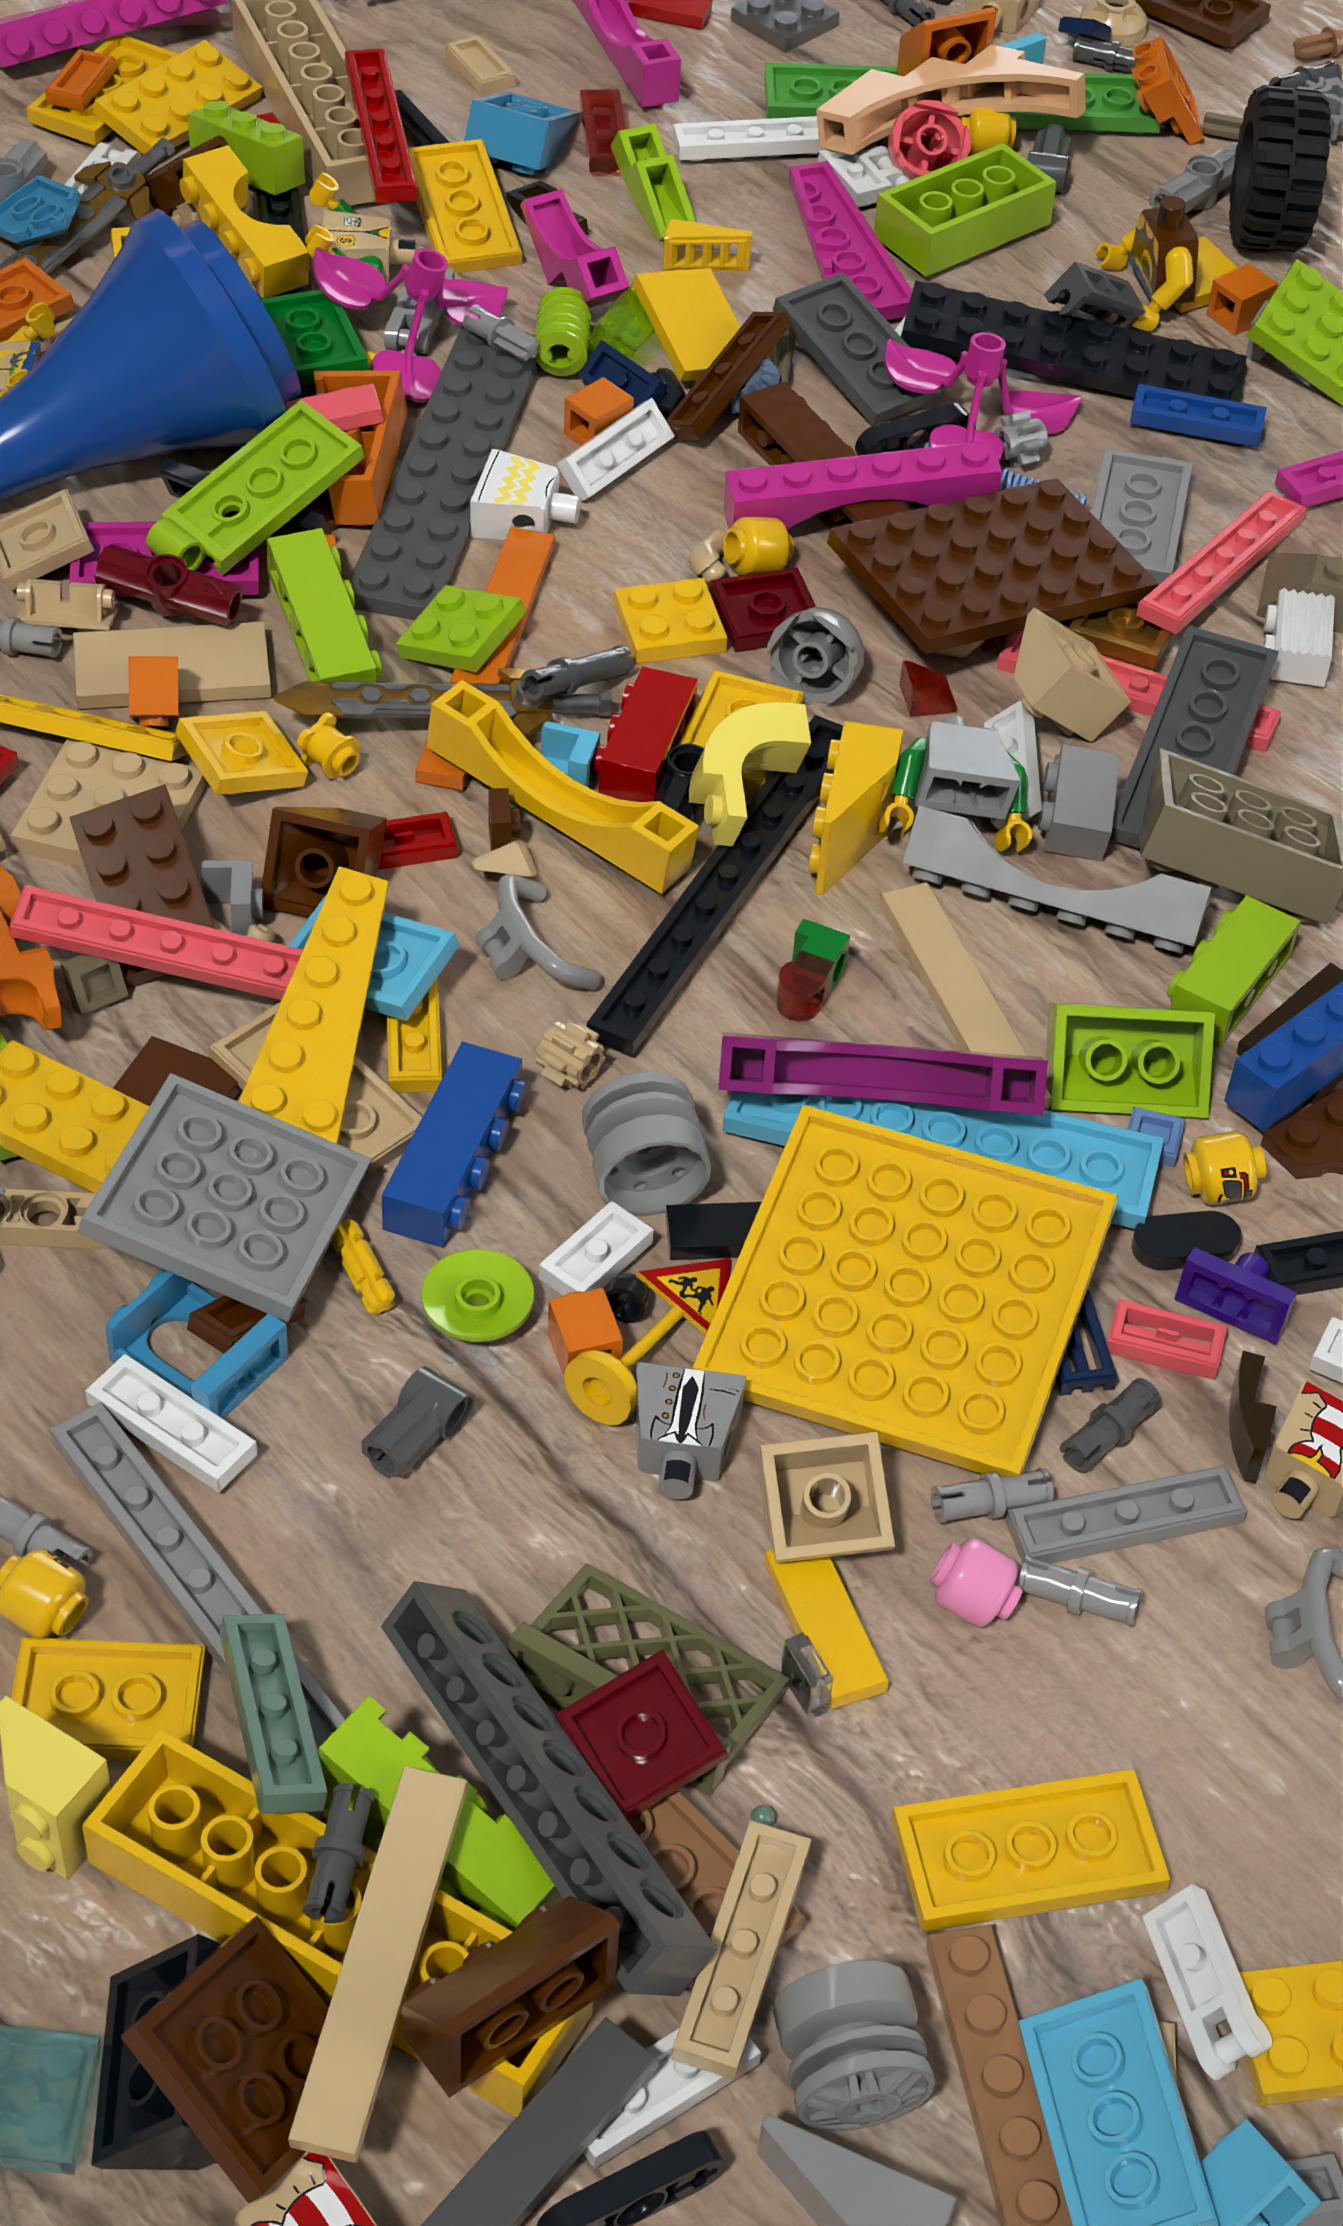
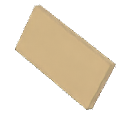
[73,622,271,709]
[209,1002,422,1178]

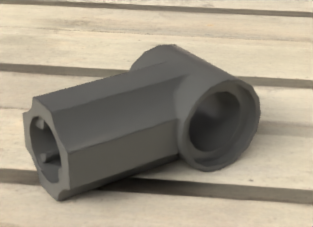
[1027,123,1071,193]
[362,1366,475,1479]

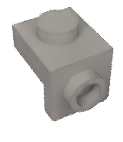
[201,860,264,936]

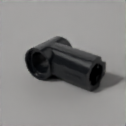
[653,743,704,822]

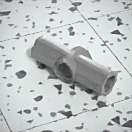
[1149,141,1238,213]

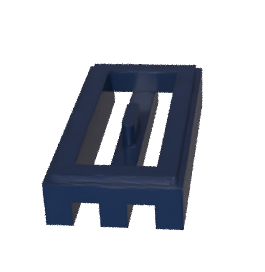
[1055,1289,1117,1396]

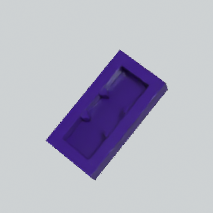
[1174,1247,1297,1345]

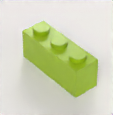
[187,101,305,195]
[1167,895,1301,1046]

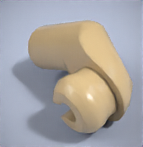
[689,529,726,584]

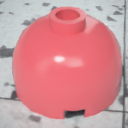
[888,100,971,180]

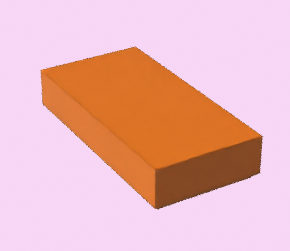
[45,49,116,111]

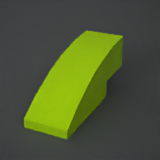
[610,123,697,241]

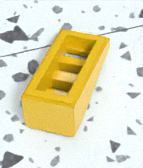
[663,219,752,271]

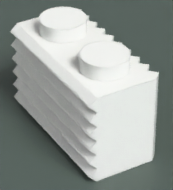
[1263,588,1335,687]

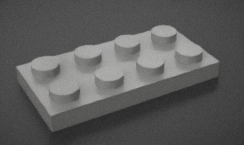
[1092,448,1193,584]

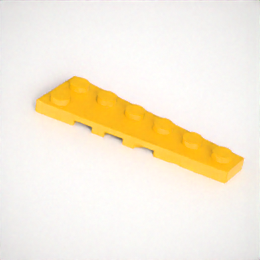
[238,866,388,1144]

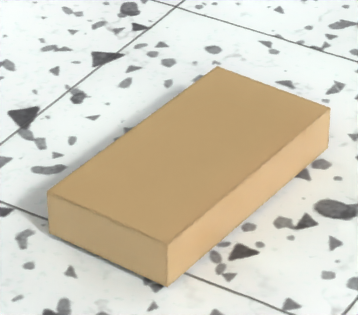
[445,35,516,96]

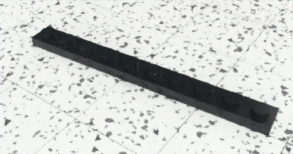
[587,715,843,1056]

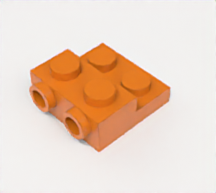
[1131,35,1204,145]

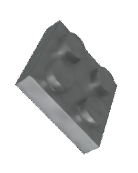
[731,0,840,53]

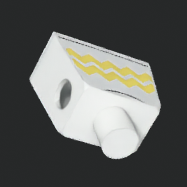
[470,449,581,540]

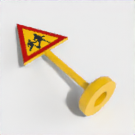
[564,1258,731,1425]

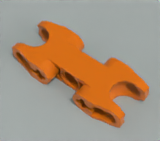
[0,864,62,1030]

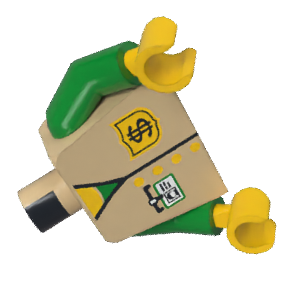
[305,173,416,286]

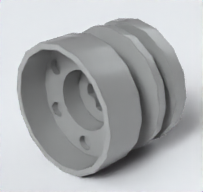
[582,1071,711,1216]
[773,1960,935,2131]

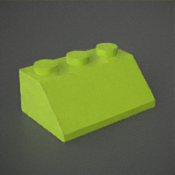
[1046,1002,1215,1118]

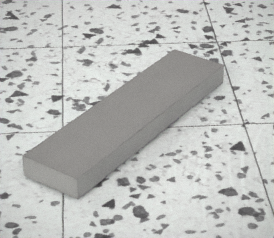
[1005,1465,1247,1564]

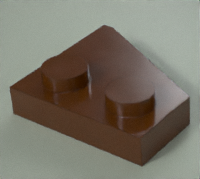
[1260,1088,1343,1179]

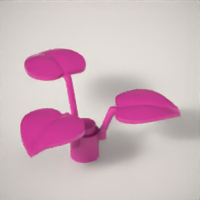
[313,247,508,403]
[884,332,1081,461]

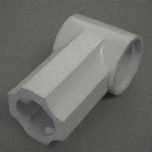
[0,138,47,201]

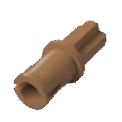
[1293,26,1343,60]

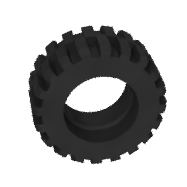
[1229,85,1331,252]

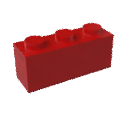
[593,666,698,802]

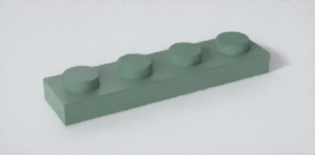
[220,1614,328,1814]

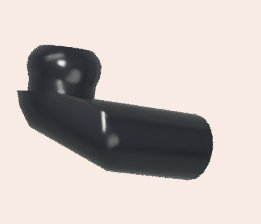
[651,368,686,420]

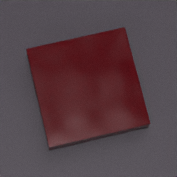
[709,567,816,653]
[555,1649,729,1821]

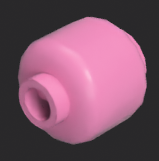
[929,1538,1023,1627]

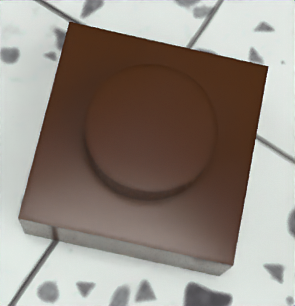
[488,788,521,852]

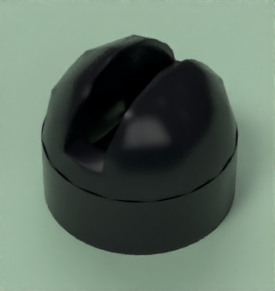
[605,1273,649,1323]

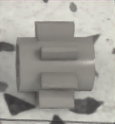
[994,410,1048,468]

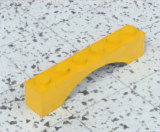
[426,680,699,894]

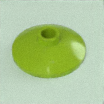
[421,1249,534,1342]

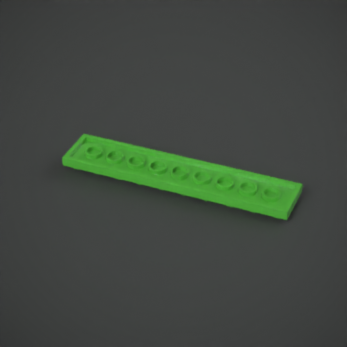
[764,62,1161,135]

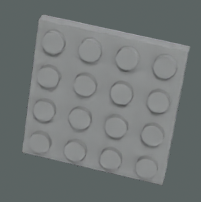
[78,1073,372,1322]

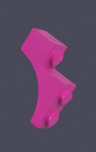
[520,189,629,308]

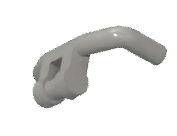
[475,874,601,991]
[1265,1546,1343,1701]

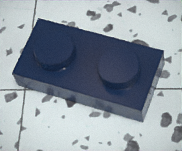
[578,339,669,409]

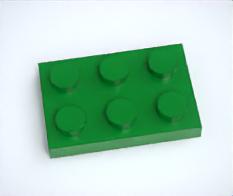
[260,289,369,387]

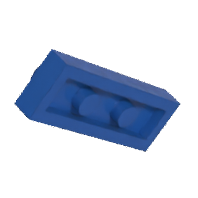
[1130,384,1267,447]

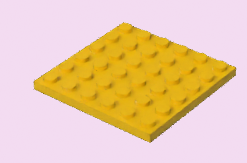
[692,1105,1118,1477]

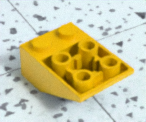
[808,721,903,895]

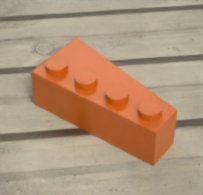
[314,370,408,526]

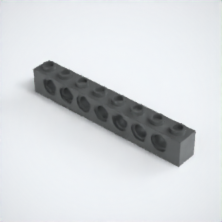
[381,1581,717,1996]

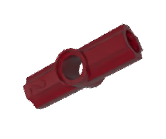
[94,544,243,627]

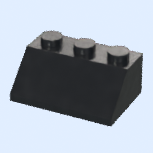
[91,1934,221,2170]

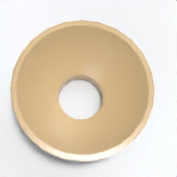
[1079,0,1148,47]

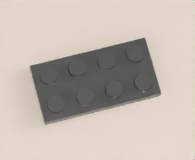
[773,272,944,426]

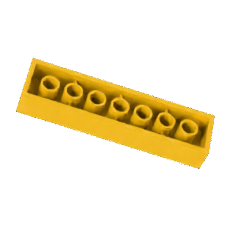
[82,1729,593,2118]

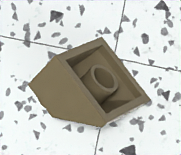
[1256,553,1343,633]

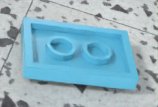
[288,895,459,1021]

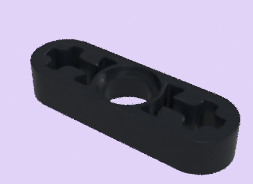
[855,403,976,456]
[537,2131,727,2226]

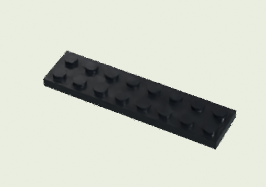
[901,280,1247,402]

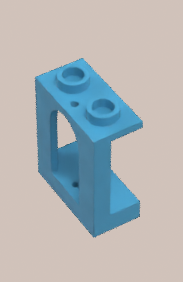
[105,1270,288,1419]

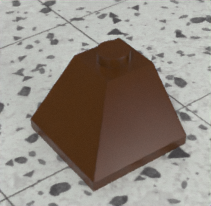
[261,807,387,917]

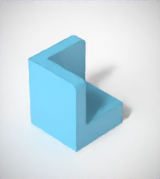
[541,721,600,789]

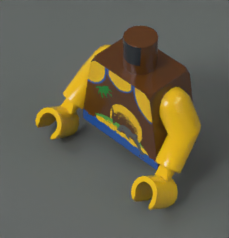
[1095,195,1199,332]

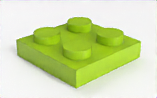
[395,585,526,672]

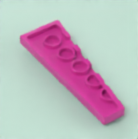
[789,161,912,321]

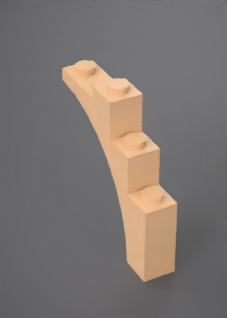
[816,44,1086,155]

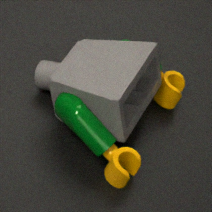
[879,715,1033,852]

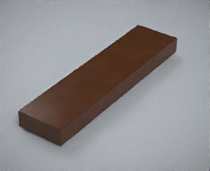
[666,312,792,440]

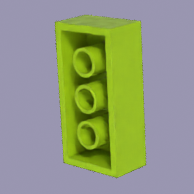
[874,143,1057,277]

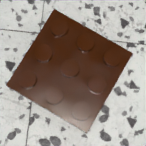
[121,1915,329,2204]

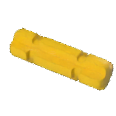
[331,1219,395,1315]

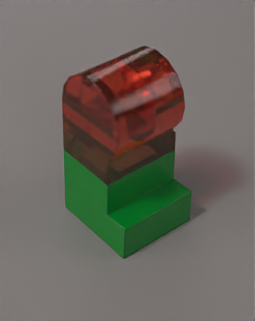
[776,918,850,1021]

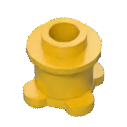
[296,712,360,779]

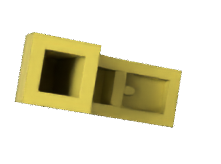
[689,702,811,846]

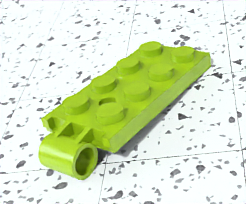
[146,400,365,576]

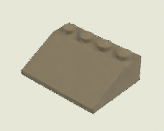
[1139,748,1343,925]

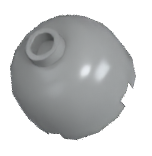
[767,607,864,705]

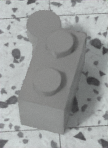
[1038,744,1120,862]

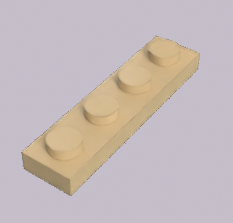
[671,1820,812,2080]

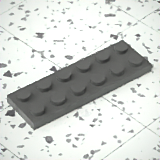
[1109,625,1279,849]

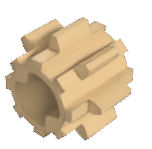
[535,1021,605,1089]

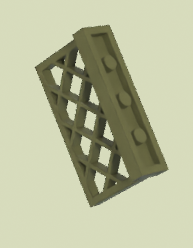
[508,1563,790,1797]

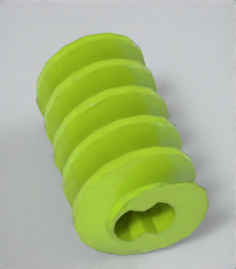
[535,287,591,376]

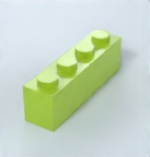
[267,528,382,683]

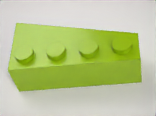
[319,1695,563,1932]

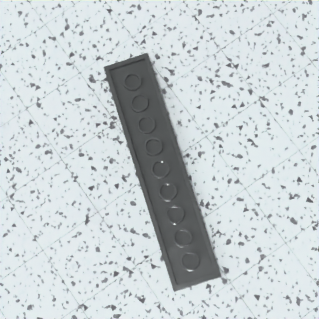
[349,326,540,620]

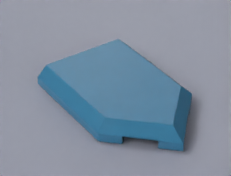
[0,175,81,245]

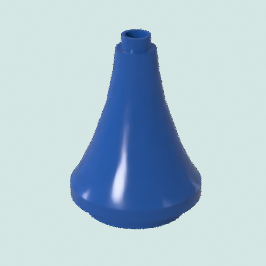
[0,209,301,503]

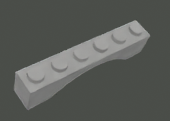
[902,805,1214,954]

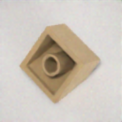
[1013,608,1131,742]
[758,1432,895,1563]

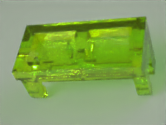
[587,285,655,359]

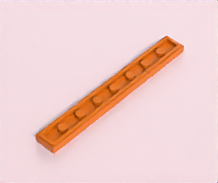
[415,527,555,791]

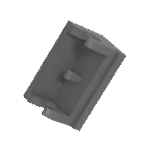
[1044,261,1146,328]

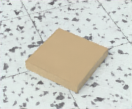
[0,489,95,591]

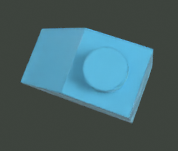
[1200,2119,1321,2226]

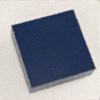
[1058,16,1112,42]

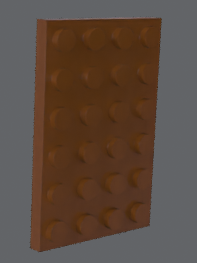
[827,478,1159,654]

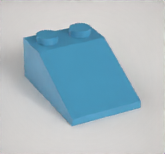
[464,91,581,175]

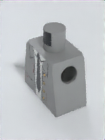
[635,1362,746,1499]

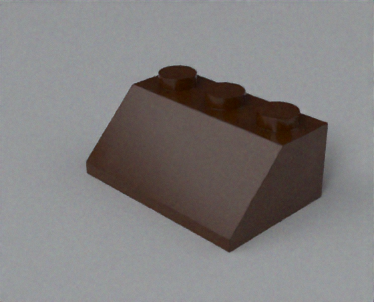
[402,1895,620,2098]

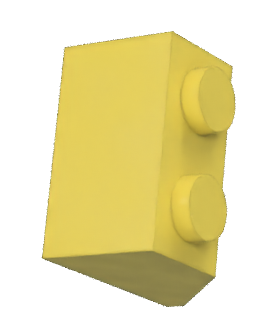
[0,1696,111,1881]

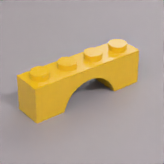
[179,145,310,299]

